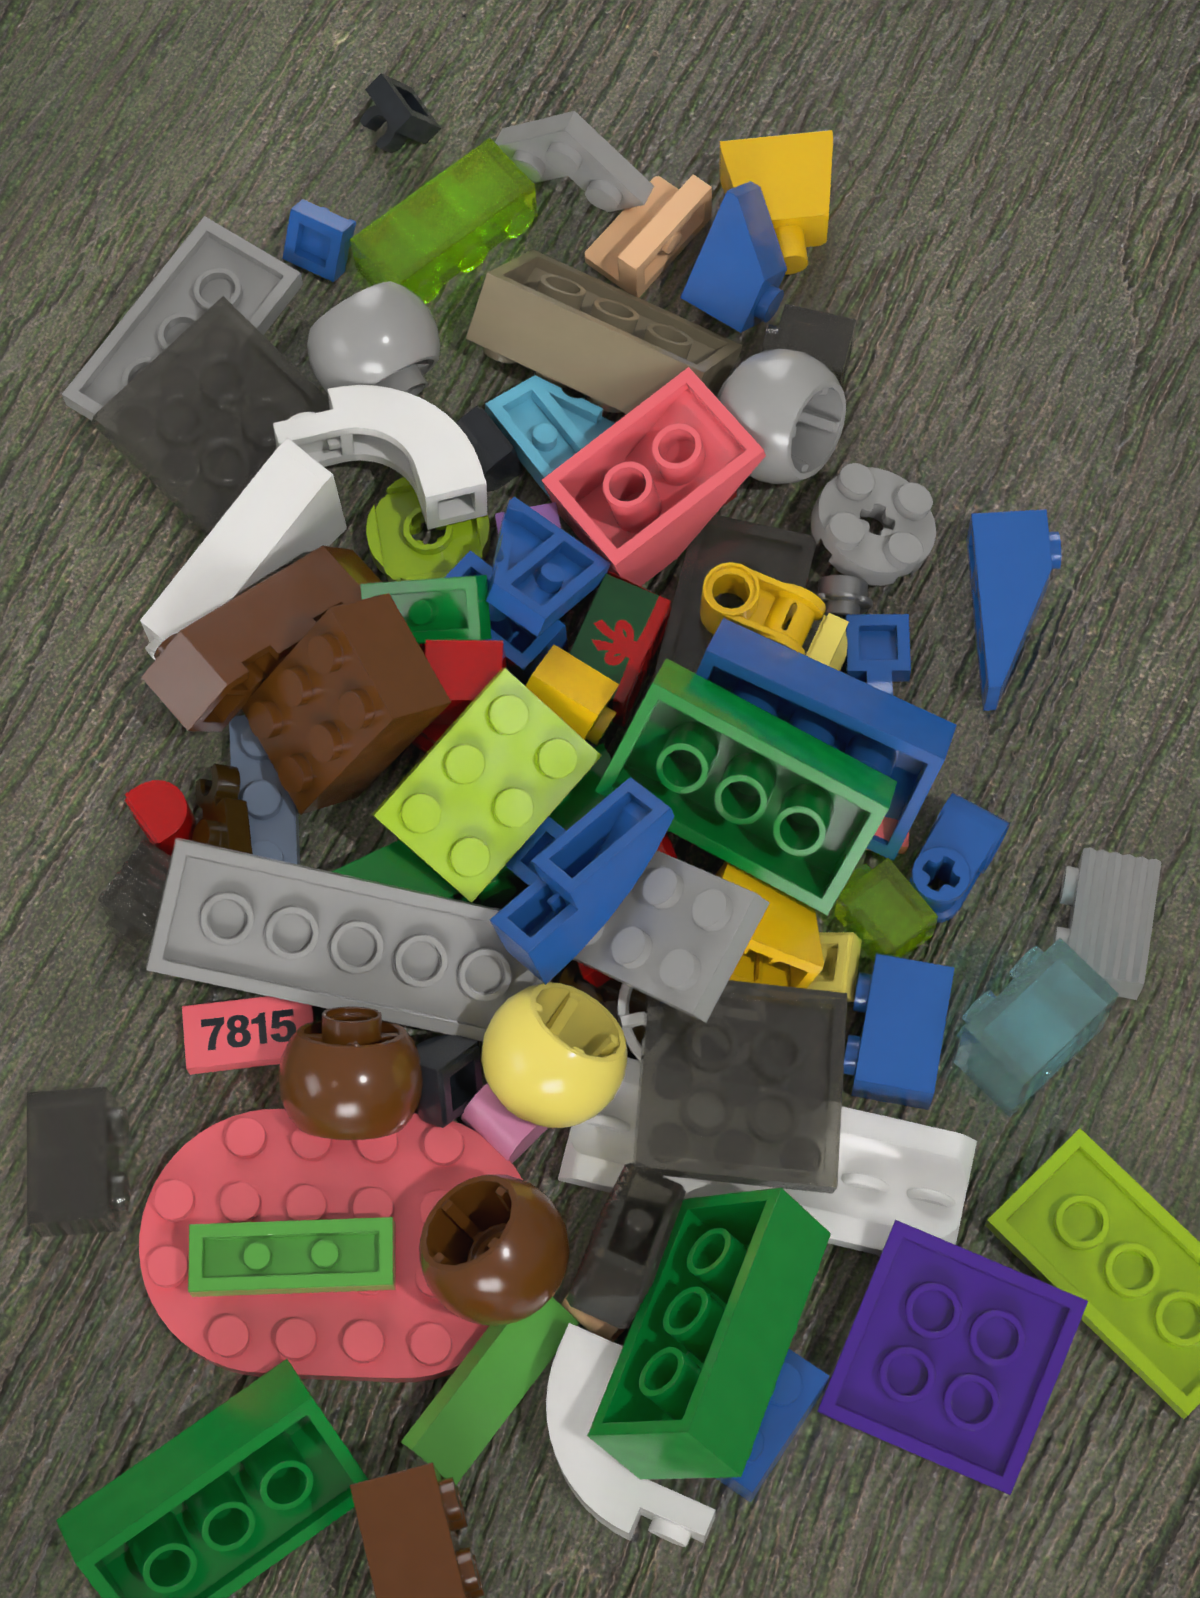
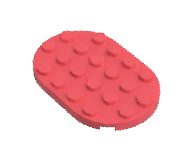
[139,1109,523,1383]

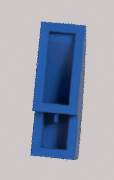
[490,777,675,985]

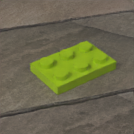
[372,668,602,903]

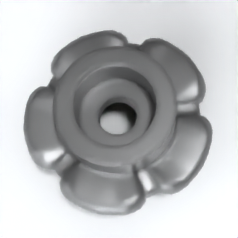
[815,575,873,620]

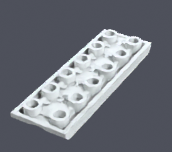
[558,1057,977,1255]

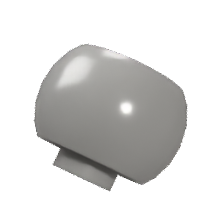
[307,281,441,396]
[717,349,846,484]

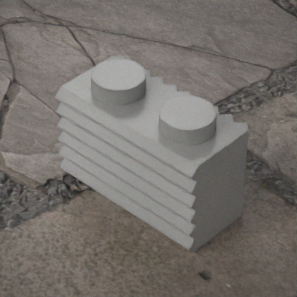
[1050,847,1161,1000]

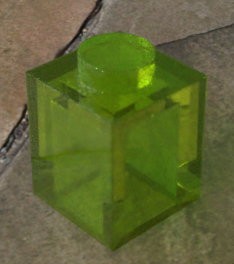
[835,858,938,962]

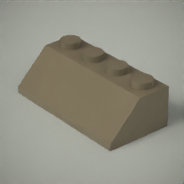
[466,249,743,414]

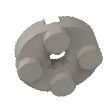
[811,463,936,586]

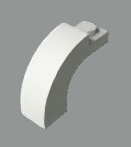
[273,385,488,530]
[546,1323,716,1547]

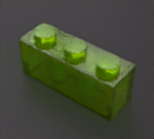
[350,138,538,304]

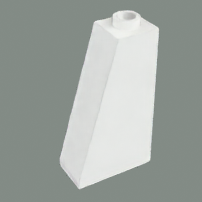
[140,437,347,660]

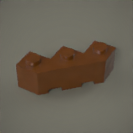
[141,545,382,732]

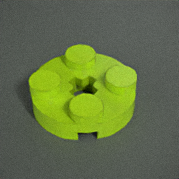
[366,477,491,582]

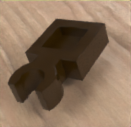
[192,763,253,854]

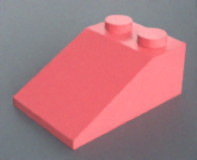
[542,367,766,586]

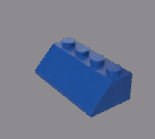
[696,618,957,861]

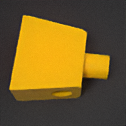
[719,130,833,275]
[715,861,824,1007]

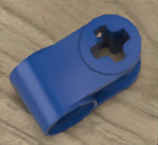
[906,793,1010,923]

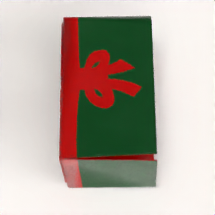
[570,571,671,726]

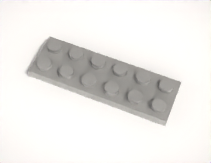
[146,838,551,1042]

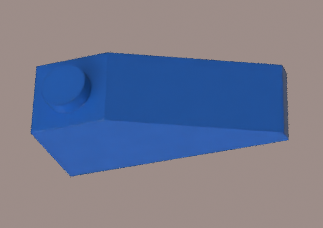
[966,509,1062,711]

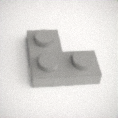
[493,111,654,212]

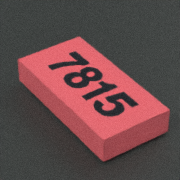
[182,996,316,1075]

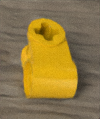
[700,562,826,655]

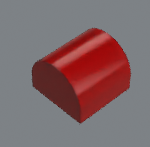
[124,780,197,864]

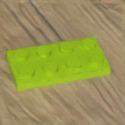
[985,1128,1200,1419]

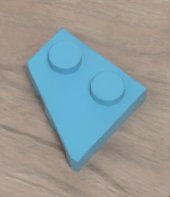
[485,375,615,500]

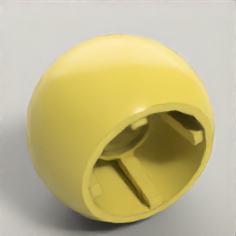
[481,982,627,1128]

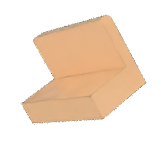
[585,174,712,298]

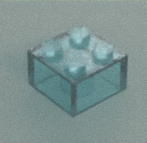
[954,938,1119,1118]

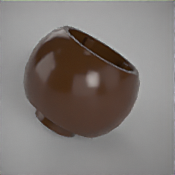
[278,1006,423,1140]
[419,1174,570,1326]

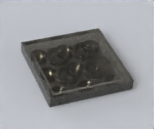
[92,296,330,536]
[632,980,847,1194]

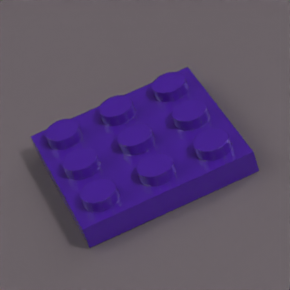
[817,1219,1088,1495]

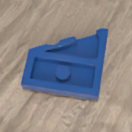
[486,496,611,637]

